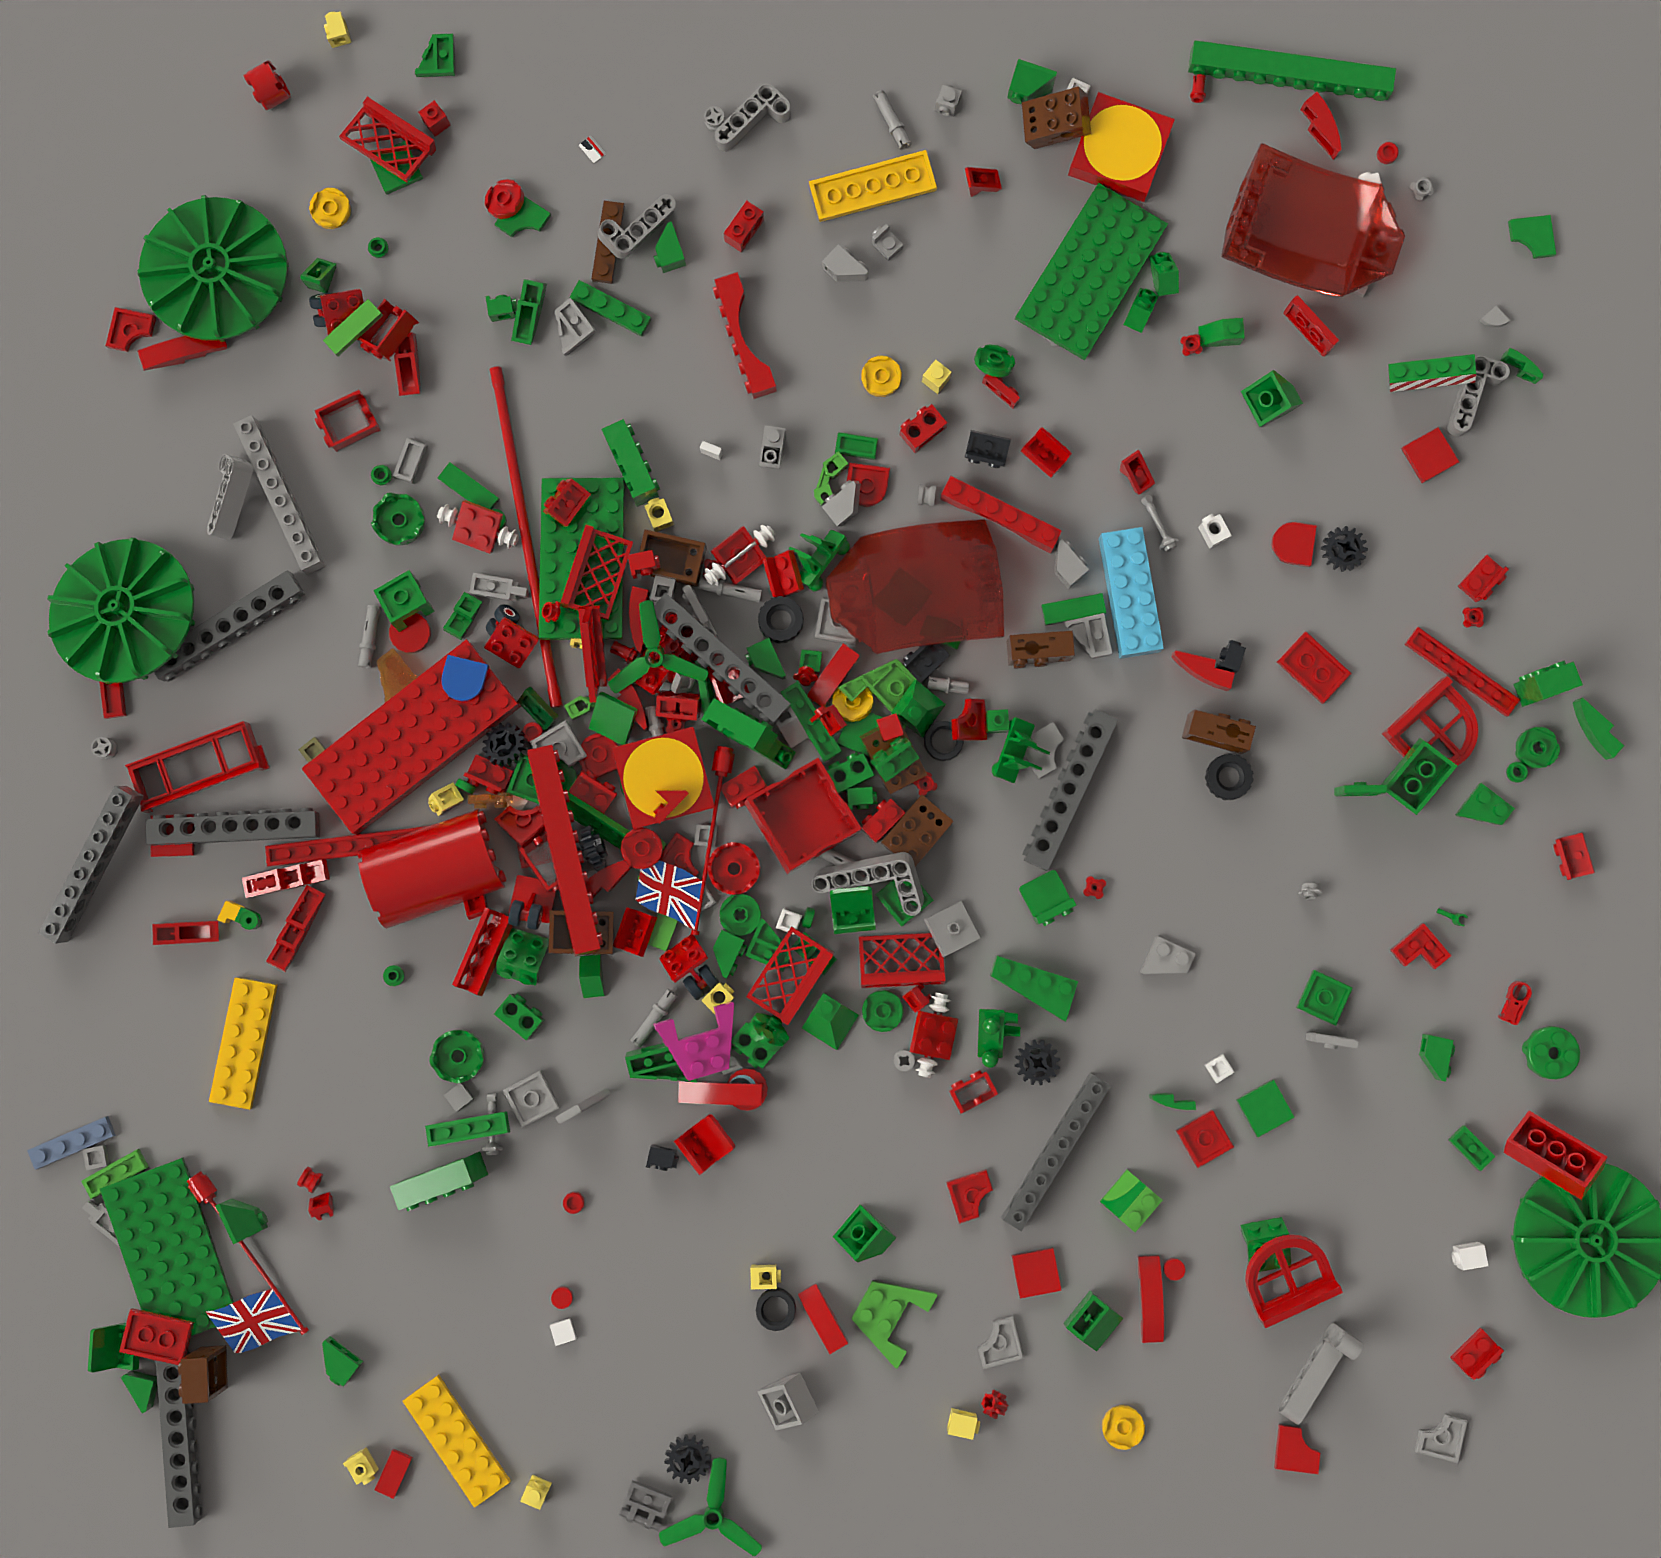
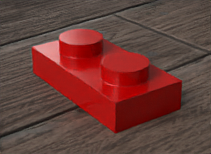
[982,374,1020,409]

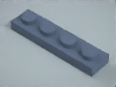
[27,1116,116,1170]

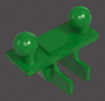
[789,530,850,592]
[991,717,1050,783]
[977,1009,1021,1068]

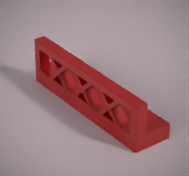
[452,907,513,996]

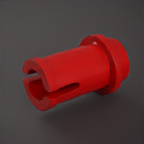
[1190,74,1206,103]
[610,641,638,663]

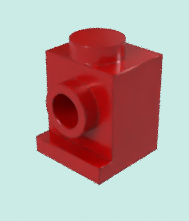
[628,550,661,579]

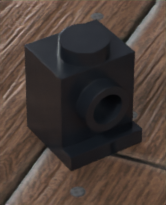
[1215,640,1246,674]
[646,1144,679,1171]

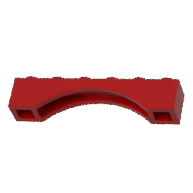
[712,272,777,399]
[940,476,1062,553]

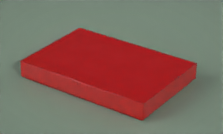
[1283,295,1339,357]
[1277,631,1352,704]
[119,1308,194,1365]

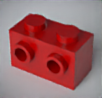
[861,799,905,844]

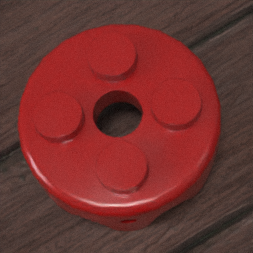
[707,842,760,895]

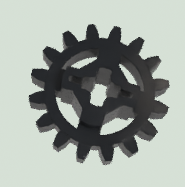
[1321,526,1368,572]
[482,722,528,768]
[579,825,608,871]
[1014,1039,1060,1086]
[664,1434,711,1484]

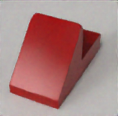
[965,167,1002,197]
[1120,450,1155,495]
[653,790,689,824]

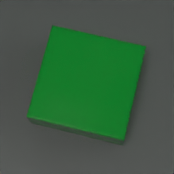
[799,649,822,673]

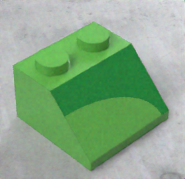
[1100,1169,1163,1233]

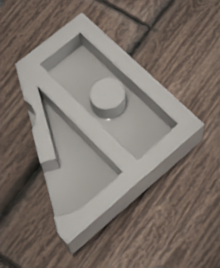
[555,298,596,356]
[1140,936,1195,974]

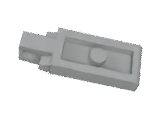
[469,573,529,601]
[682,585,718,637]
[82,1200,119,1246]

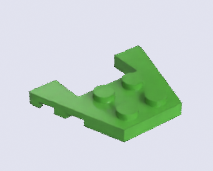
[838,659,917,730]
[852,1280,938,1369]

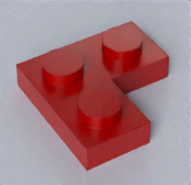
[1390,923,1451,969]

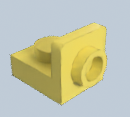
[428,782,464,816]

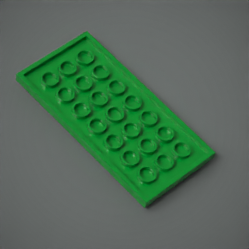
[1015,183,1168,361]
[539,478,624,640]
[100,1157,234,1336]

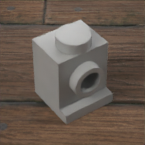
[650,575,677,605]

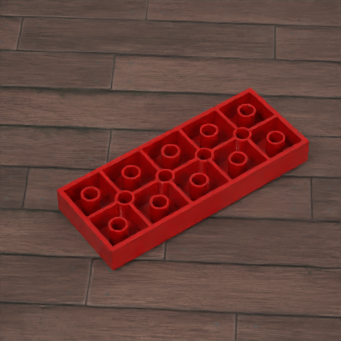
[301,639,521,835]

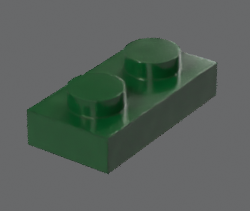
[517,686,558,731]

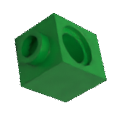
[986,709,1009,734]

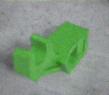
[814,451,848,506]
[564,695,596,721]

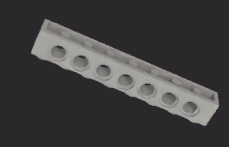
[233,415,326,575]

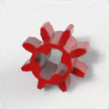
[981,1390,1009,1419]

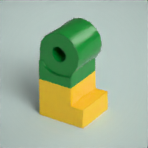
[217,901,262,930]

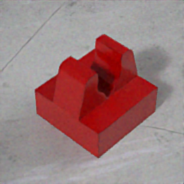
[902,984,931,1013]
[308,1192,334,1221]

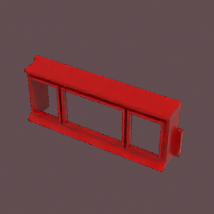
[125,721,270,813]

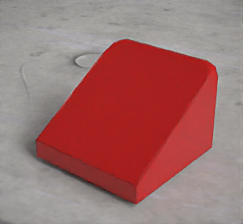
[876,713,904,741]

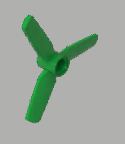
[608,600,708,693]
[659,1457,762,1556]

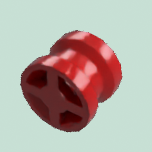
[297,1167,323,1193]

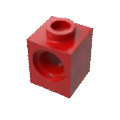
[418,100,451,137]

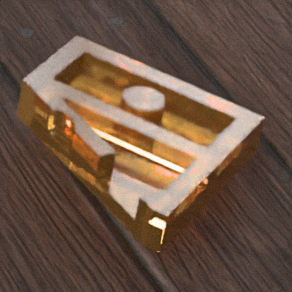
[377,648,417,702]
[468,793,513,809]

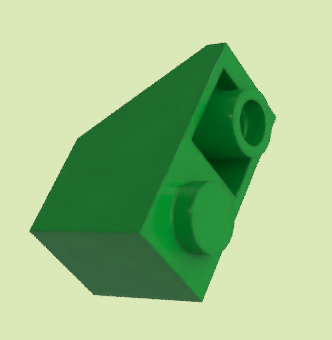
[1149,252,1179,296]
[1123,288,1159,333]
[756,739,796,770]
[713,930,747,978]
[1419,1034,1455,1082]

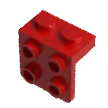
[674,1114,735,1175]

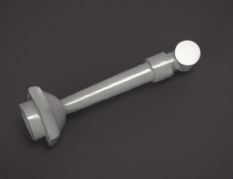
[1141,495,1179,552]
[482,1093,503,1155]

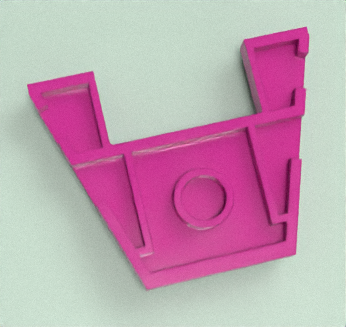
[653,1002,734,1081]

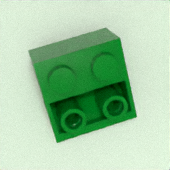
[1063,1290,1123,1352]

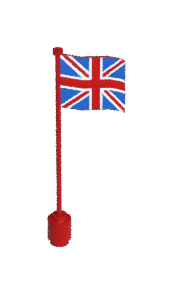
[635,746,735,935]
[187,1171,309,1353]

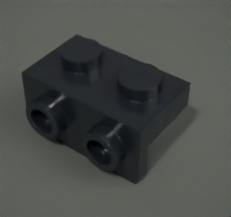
[965,430,1011,468]
[903,635,950,684]

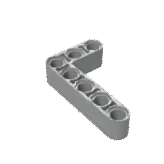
[811,852,924,916]
[1278,1323,1363,1424]

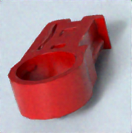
[1498,981,1532,1025]

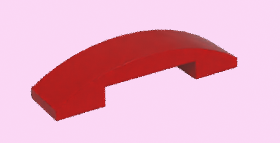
[1138,1255,1164,1343]

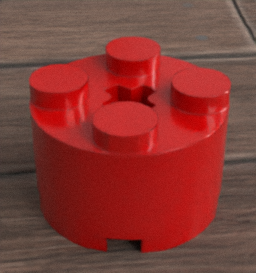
[243,60,291,111]

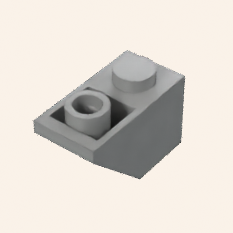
[822,244,868,282]
[759,426,786,469]
[822,480,861,526]
[1055,539,1089,589]
[776,707,809,748]

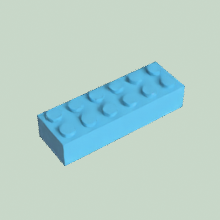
[1098,527,1164,659]

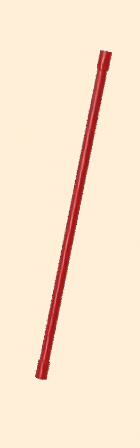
[490,366,563,708]

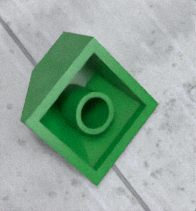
[1007,59,1057,104]
[1241,370,1303,427]
[891,680,946,738]
[802,993,859,1050]
[215,1199,268,1245]
[833,1205,896,1263]

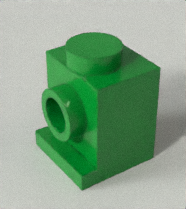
[485,295,517,322]
[847,787,877,811]

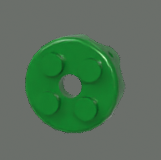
[371,493,425,546]
[1522,1026,1580,1080]
[429,1030,485,1083]

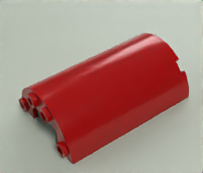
[358,809,507,929]

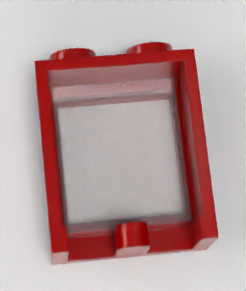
[357,299,419,361]
[315,390,381,452]
[519,833,583,893]

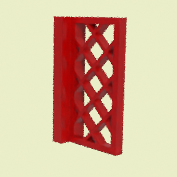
[339,96,436,183]
[560,524,633,620]
[578,605,608,703]
[746,926,834,1025]
[859,933,945,988]

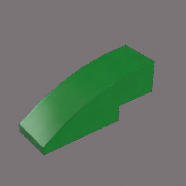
[511,279,547,345]
[1573,697,1624,760]

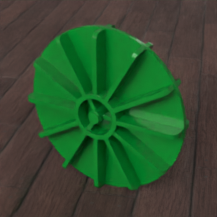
[137,195,289,342]
[47,537,195,684]
[1511,1163,1661,1318]

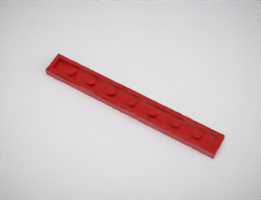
[265,826,428,867]

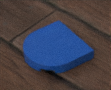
[442,655,489,702]

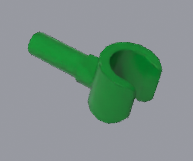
[1436,908,1468,926]

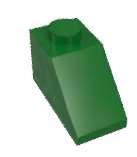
[653,221,686,273]
[1198,318,1245,347]
[745,638,786,680]
[322,1336,364,1387]

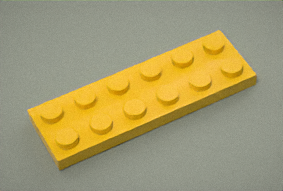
[809,150,937,222]
[209,977,278,1110]
[402,1374,511,1508]

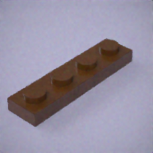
[591,200,625,284]

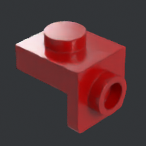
[810,704,847,736]
[464,895,488,920]

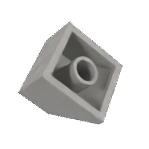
[757,1373,819,1430]

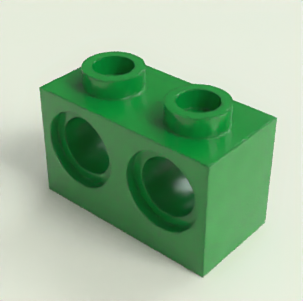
[827,752,874,794]
[494,993,545,1041]
[731,1021,777,1069]

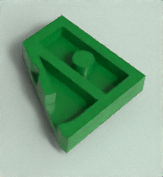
[415,33,455,77]
[1455,783,1515,825]
[745,918,792,972]

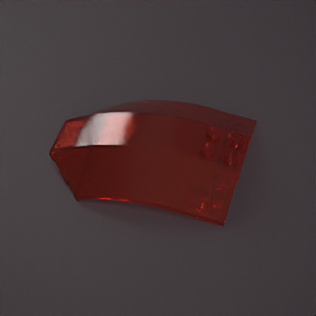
[1221,143,1405,297]
[826,519,1004,655]

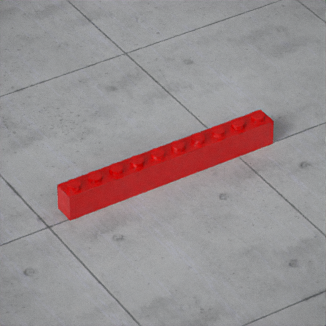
[527,745,603,957]

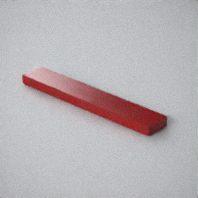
[1405,627,1520,717]

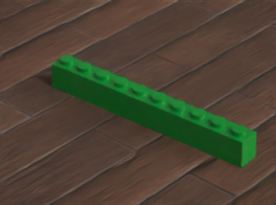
[1188,40,1396,101]

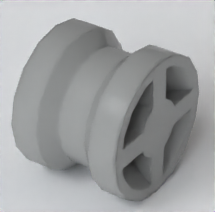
[704,106,725,132]
[917,484,936,507]
[91,737,117,759]
[893,1049,915,1071]

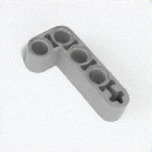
[715,84,791,152]
[598,194,676,259]
[1448,356,1510,437]
[207,454,253,540]

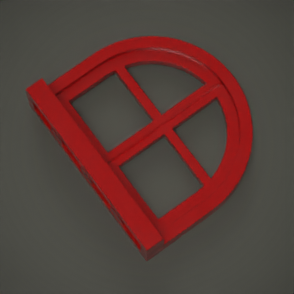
[1382,676,1478,766]
[1245,1235,1343,1328]

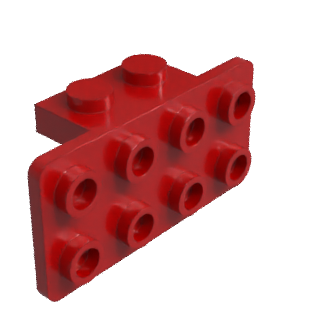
[633,614,698,695]

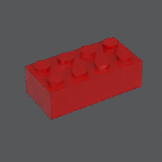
[1503,1111,1607,1200]

